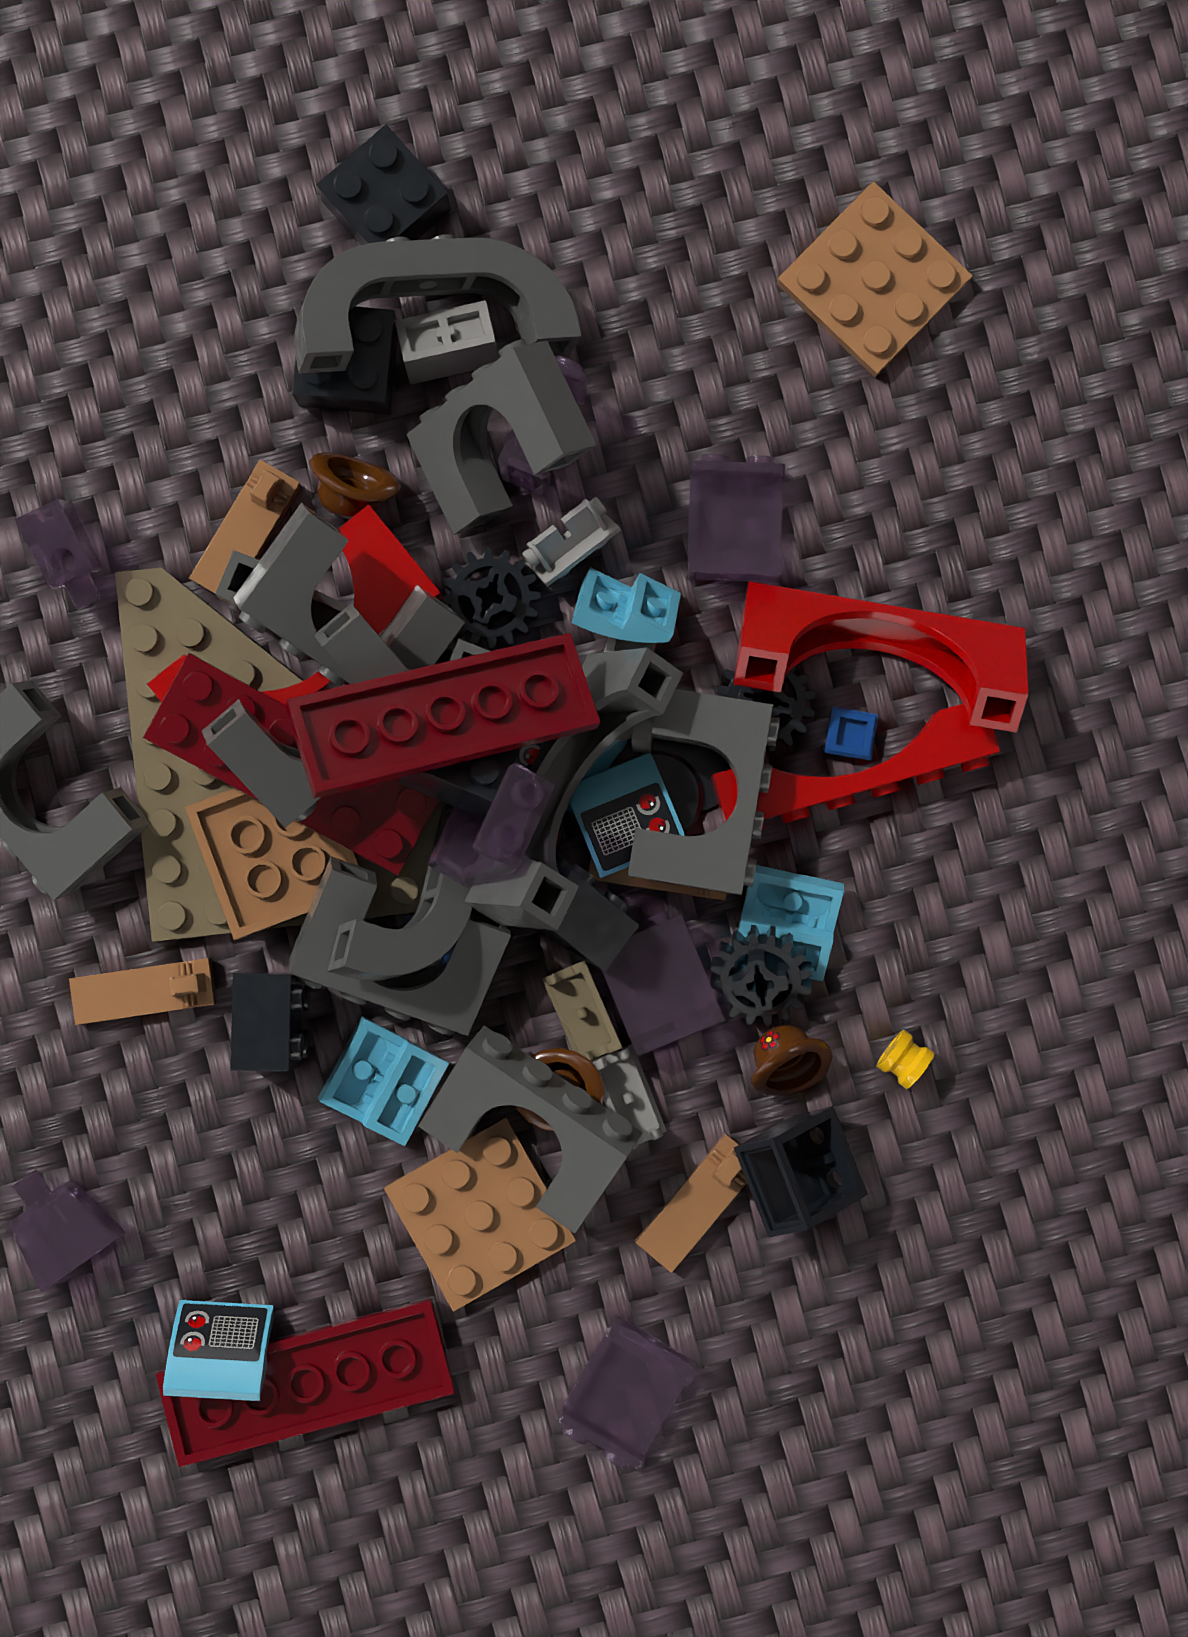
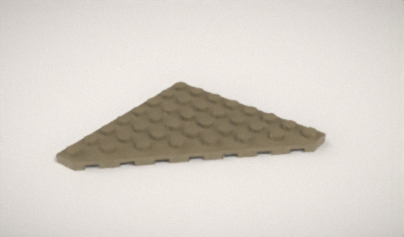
[115,567,486,942]

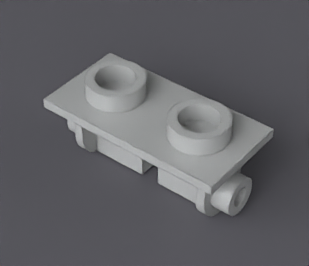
[522,497,621,587]

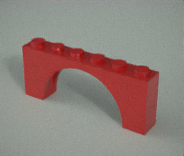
[147,505,444,705]
[734,581,1028,733]

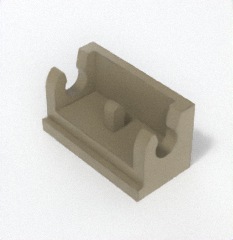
[542,960,622,1061]

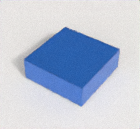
[823,707,878,761]

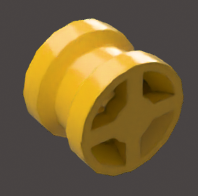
[876,1030,935,1089]

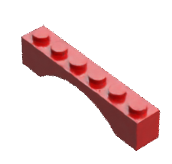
[711,704,1000,830]

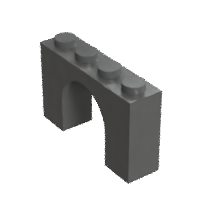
[407,339,596,535]
[233,503,465,686]
[202,603,409,828]
[0,680,151,901]
[628,689,780,895]
[289,856,511,1036]
[418,1025,642,1233]

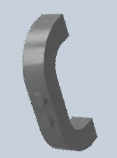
[294,235,581,374]
[328,802,495,981]

